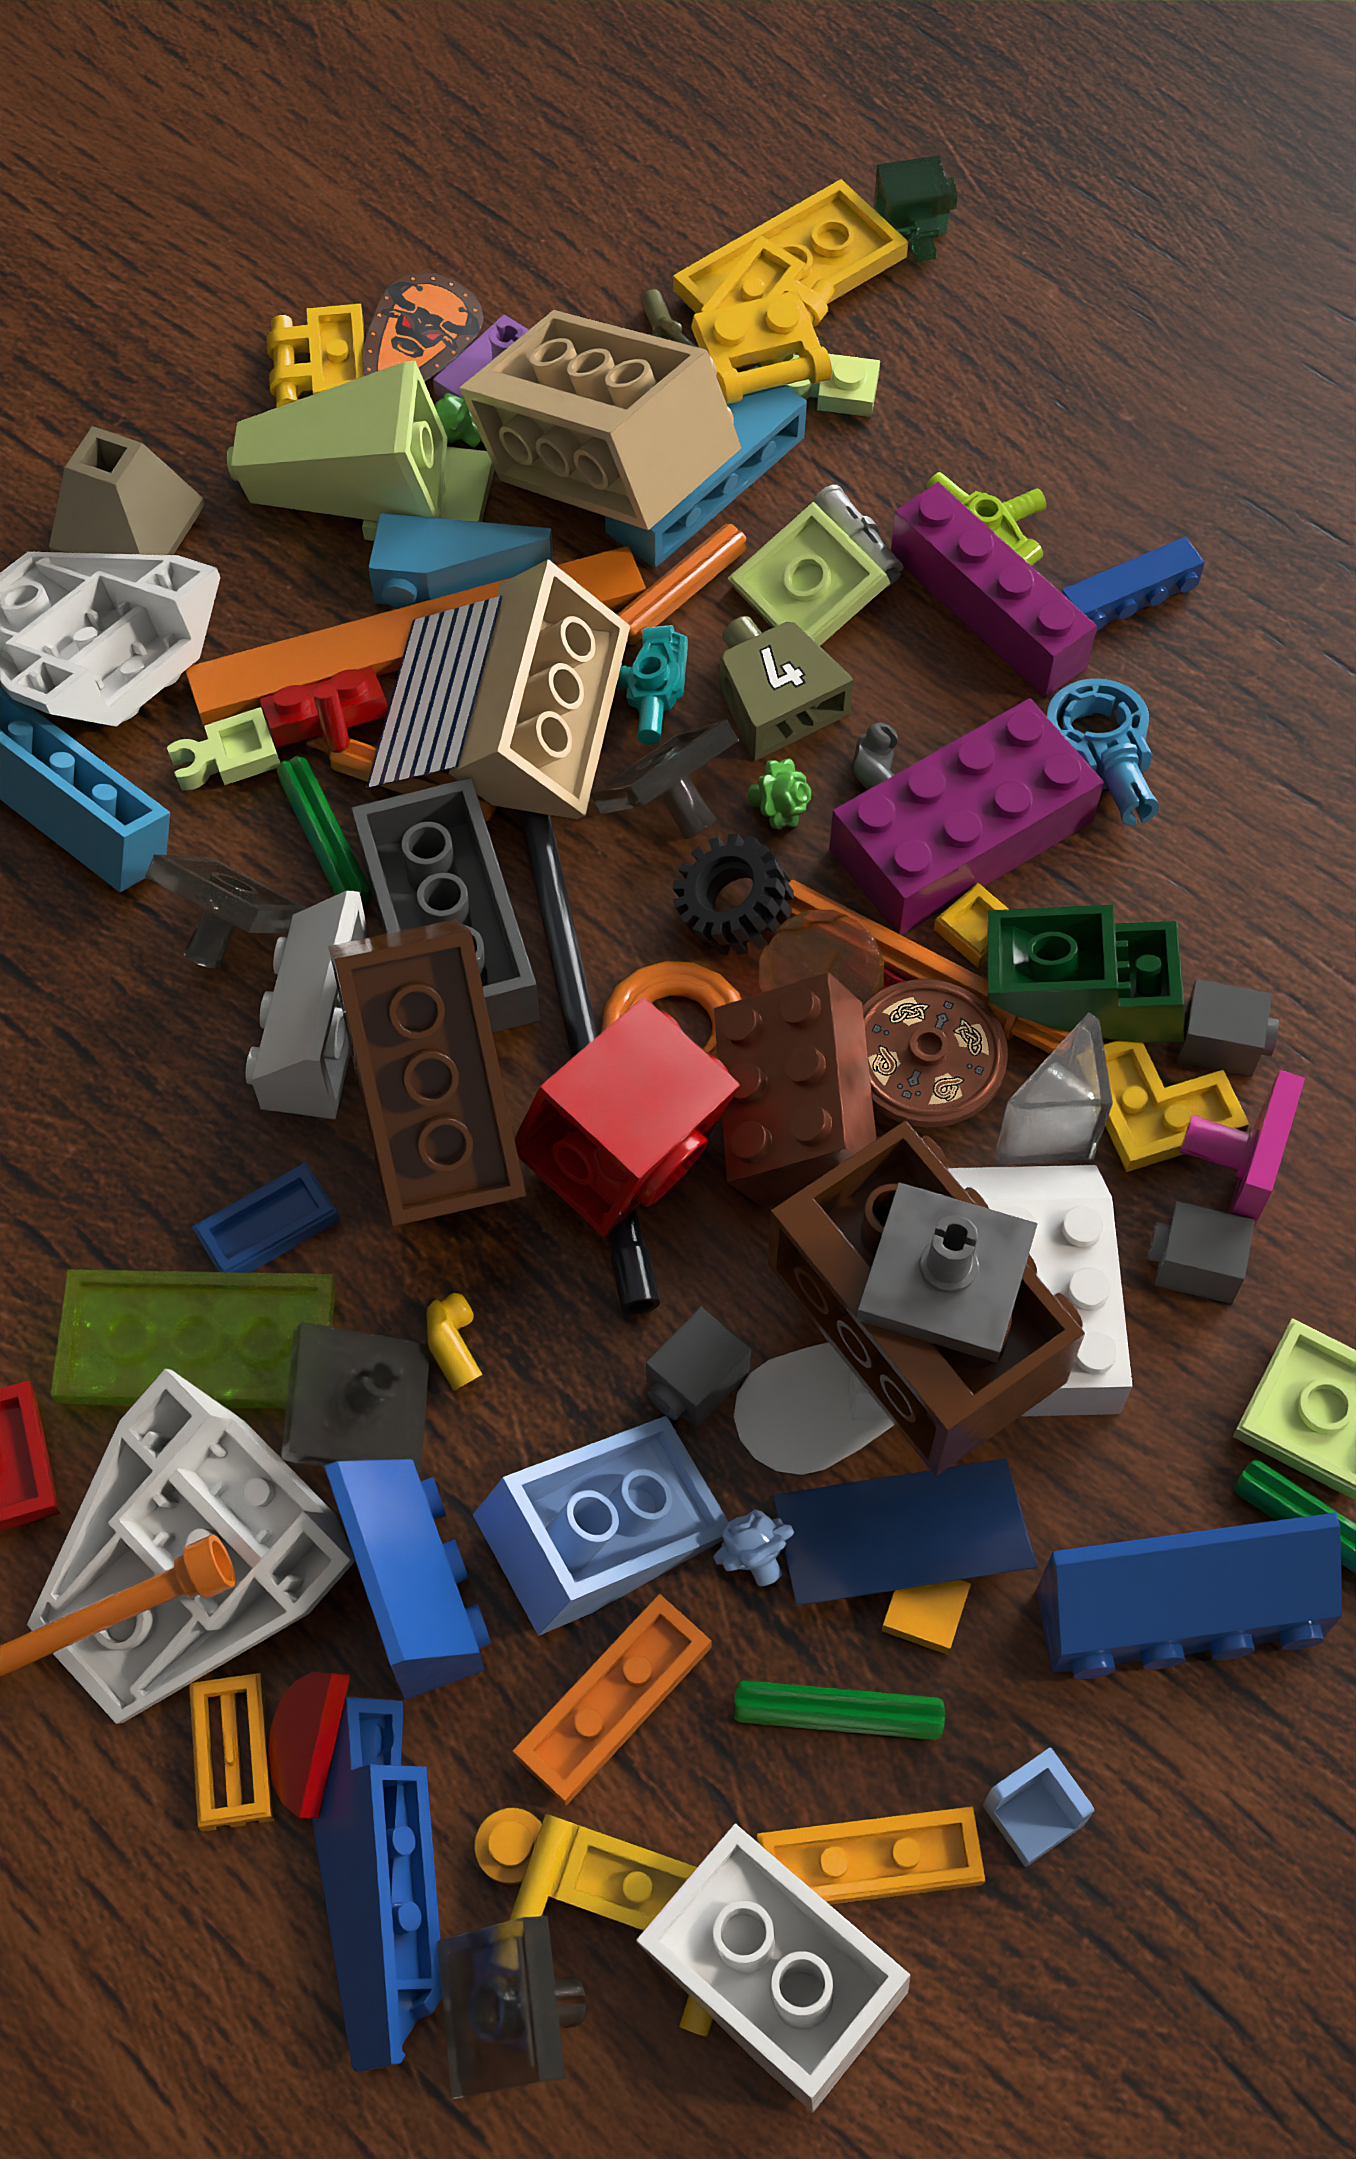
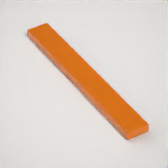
[186,546,647,725]

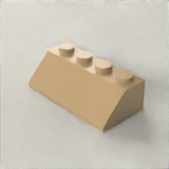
[449,559,630,819]

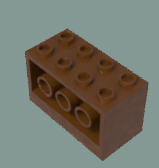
[328,919,526,1226]
[768,1120,1085,1476]

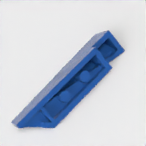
[312,1697,445,2072]

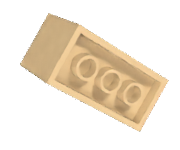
[459,310,742,530]

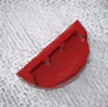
[268,1672,350,1818]

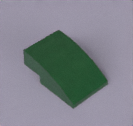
[988,904,1184,1042]

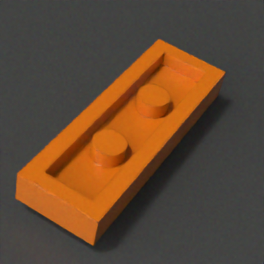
[513,1594,712,1806]

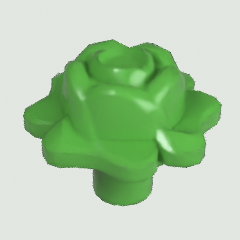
[434,393,481,449]
[747,759,811,829]

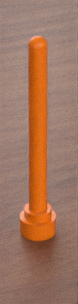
[0,1534,236,1677]

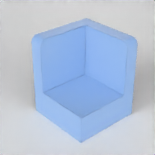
[982,1747,1095,1867]

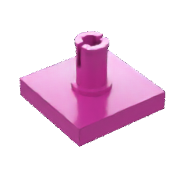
[1180,1070,1305,1227]

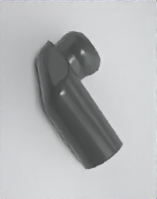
[852,722,898,790]

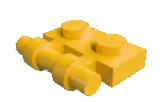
[700,235,835,367]
[267,304,365,408]

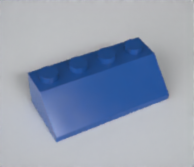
[1035,1512,1342,1679]

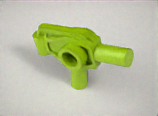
[926,472,1046,566]

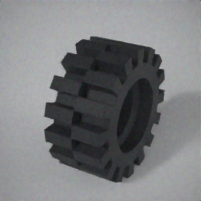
[673,834,794,955]

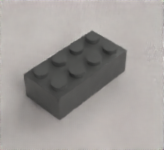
[352,778,540,1033]

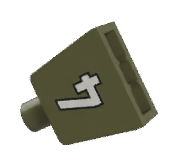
[720,616,853,761]

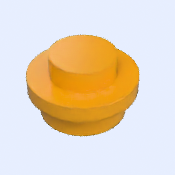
[475,1808,542,1885]

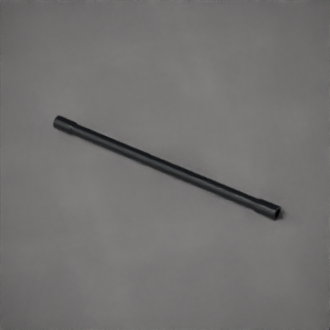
[519,810,660,1315]

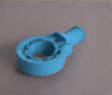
[1047,679,1159,826]

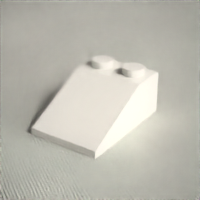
[636,1824,910,2113]

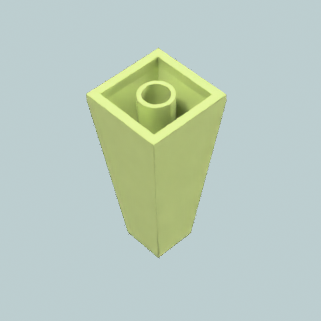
[227,361,448,521]

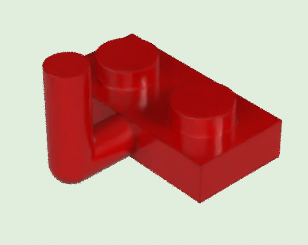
[259,666,388,753]

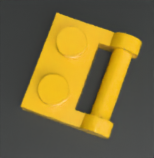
[691,290,832,405]

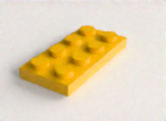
[673,179,908,313]

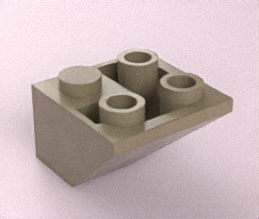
[49,426,205,555]

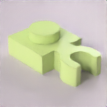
[785,354,880,417]
[167,707,280,790]

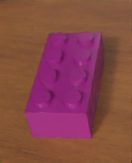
[829,698,1104,935]

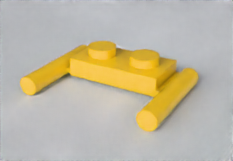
[496,1814,713,2037]

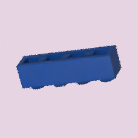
[1062,536,1205,631]

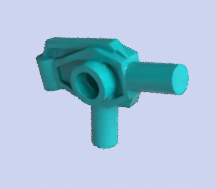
[615,625,688,745]

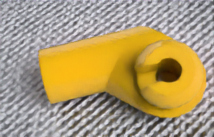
[426,1293,482,1391]

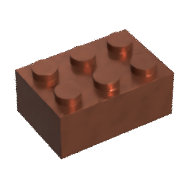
[714,972,876,1208]

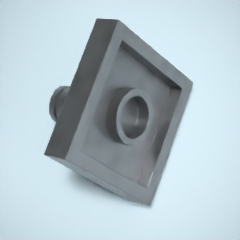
[857,1182,1038,1363]

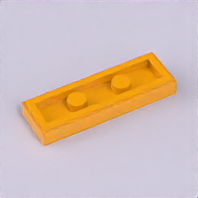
[757,1806,985,1905]

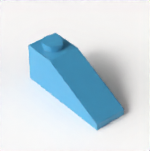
[369,513,554,608]

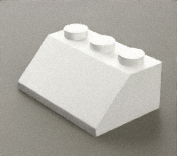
[246,891,369,1119]

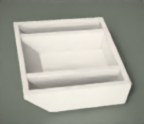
[849,1165,1132,1420]

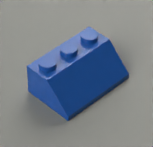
[324,1459,491,1700]

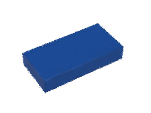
[192,1162,340,1286]

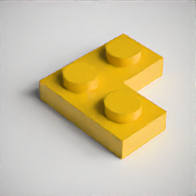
[1077,1040,1249,1172]

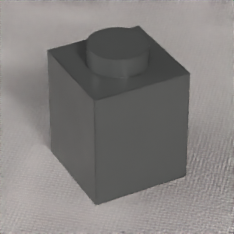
[1177,979,1279,1077]
[1147,1201,1255,1304]
[646,1307,751,1429]

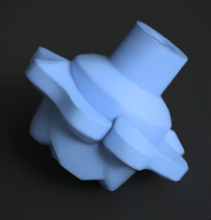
[713,1509,794,1586]

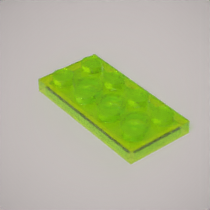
[51,1269,336,1409]

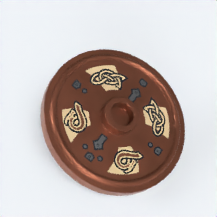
[862,979,1008,1127]

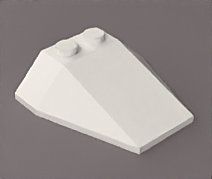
[0,552,220,727]
[27,1369,356,1724]

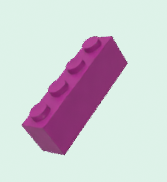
[891,482,1097,698]

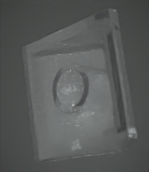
[994,1012,1113,1165]

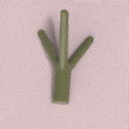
[641,289,697,347]

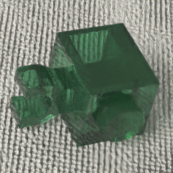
[873,155,957,262]

